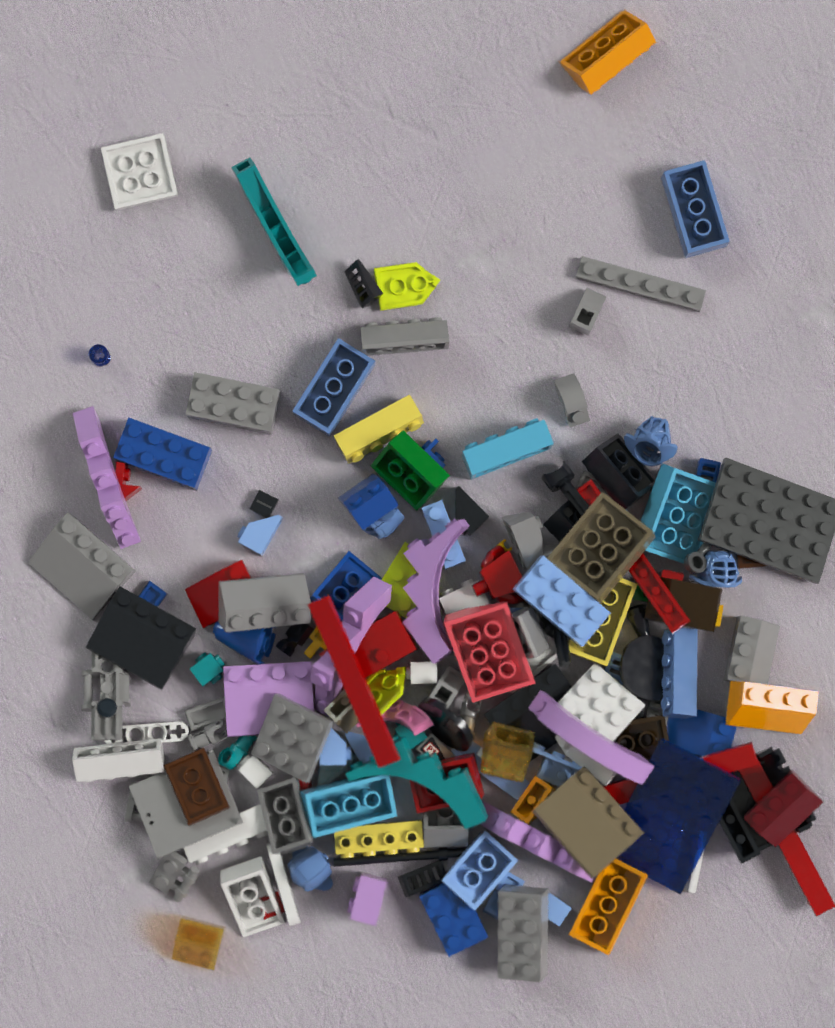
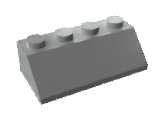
[361,317,449,356]
[219,573,311,632]

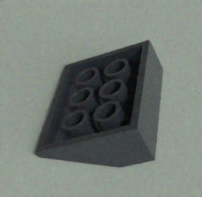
[86,586,196,690]
[483,664,572,768]

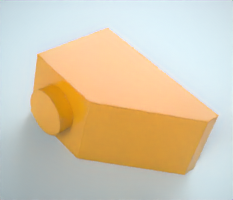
[510,776,555,825]

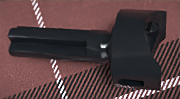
[542,461,590,517]
[542,616,572,668]

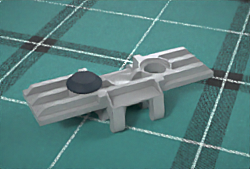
[81,652,131,740]

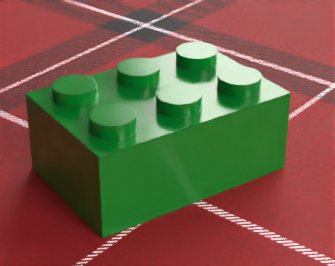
[370,430,450,511]

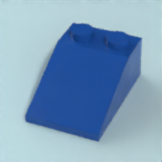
[338,473,399,530]
[310,551,382,622]
[667,709,737,756]

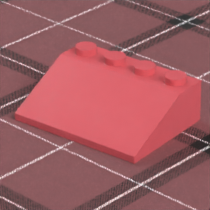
[444,602,535,703]

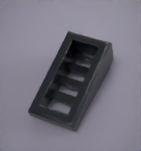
[344,259,383,309]
[398,860,446,897]

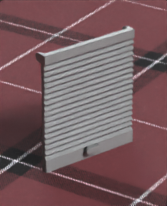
[129,749,243,859]

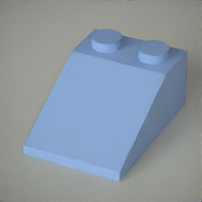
[441,830,518,911]

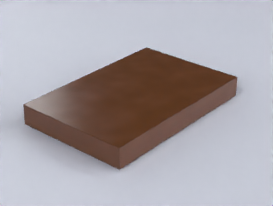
[164,747,230,826]

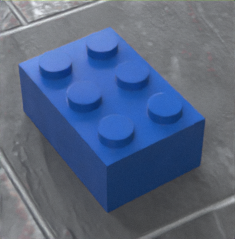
[419,883,488,957]

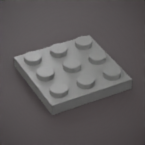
[251,693,334,783]

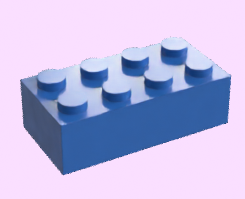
[113,417,212,490]

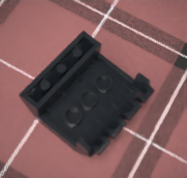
[699,746,816,864]

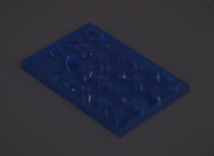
[616,738,741,895]

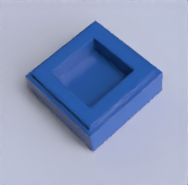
[138,581,167,607]

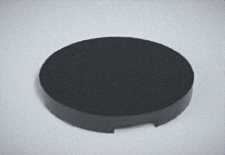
[619,636,664,702]
[418,698,474,751]

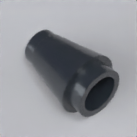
[626,604,650,638]

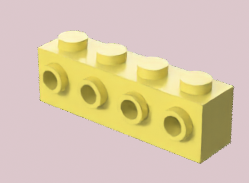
[333,394,424,464]
[334,820,424,858]

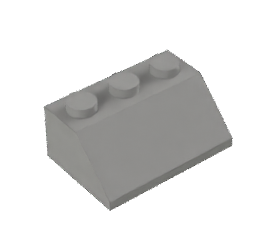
[724,616,780,685]
[257,777,313,854]

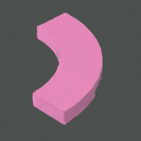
[356,700,434,736]

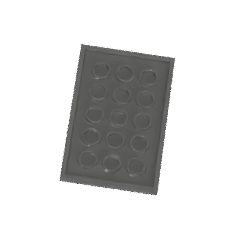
[698,458,835,584]

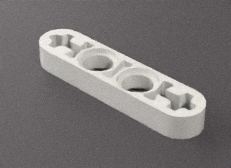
[104,722,190,744]
[267,842,301,926]

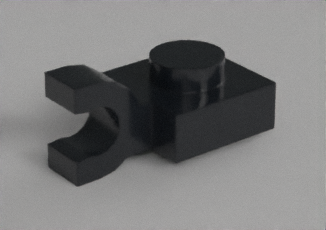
[276,623,315,657]

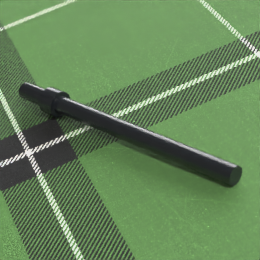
[333,847,465,867]

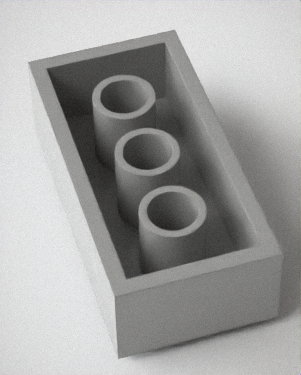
[185,372,281,435]
[498,885,548,983]

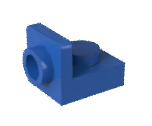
[421,438,446,469]

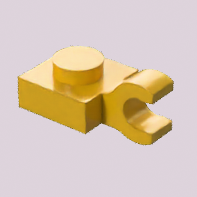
[304,626,327,659]

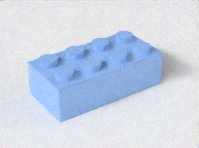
[512,556,611,647]

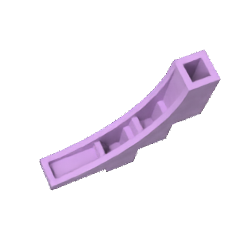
[73,406,141,549]
[403,519,469,664]
[311,577,392,717]
[480,800,598,883]

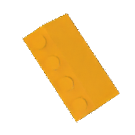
[559,10,656,95]
[725,681,819,734]
[569,858,649,955]

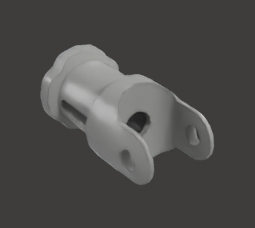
[460,695,482,736]
[188,720,227,751]

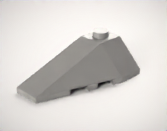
[502,512,543,573]

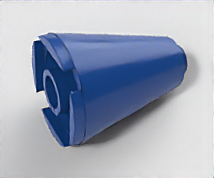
[213,621,276,665]

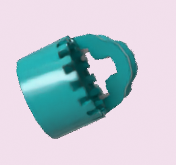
[218,735,258,770]

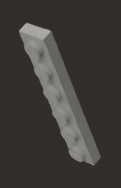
[576,256,706,312]

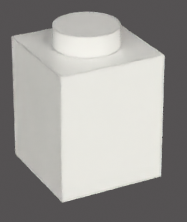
[406,662,437,684]
[238,754,274,789]

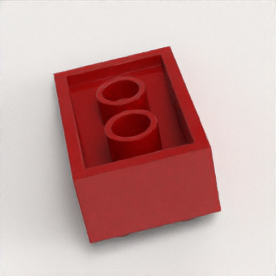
[185,560,251,628]
[409,752,485,813]

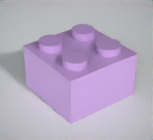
[347,872,387,926]

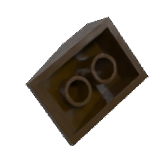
[644,577,722,632]
[614,715,672,762]

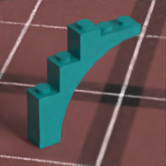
[231,157,317,286]
[346,735,488,829]

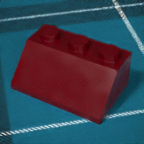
[744,769,824,847]

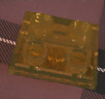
[480,722,534,783]
[172,916,226,970]

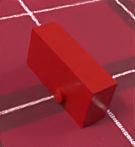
[319,611,419,692]

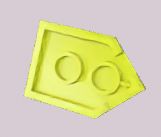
[374,262,441,311]
[367,667,406,715]

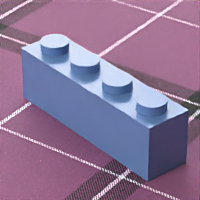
[661,628,698,719]

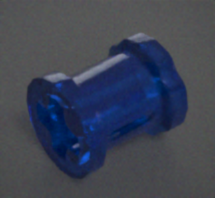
[89,344,111,367]

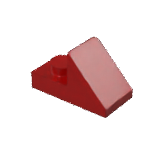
[115,462,142,501]

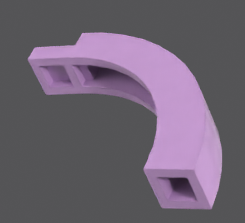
[528,690,654,784]

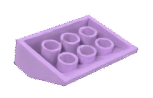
[223,661,314,737]

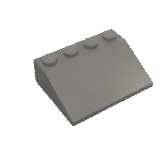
[28,512,136,620]

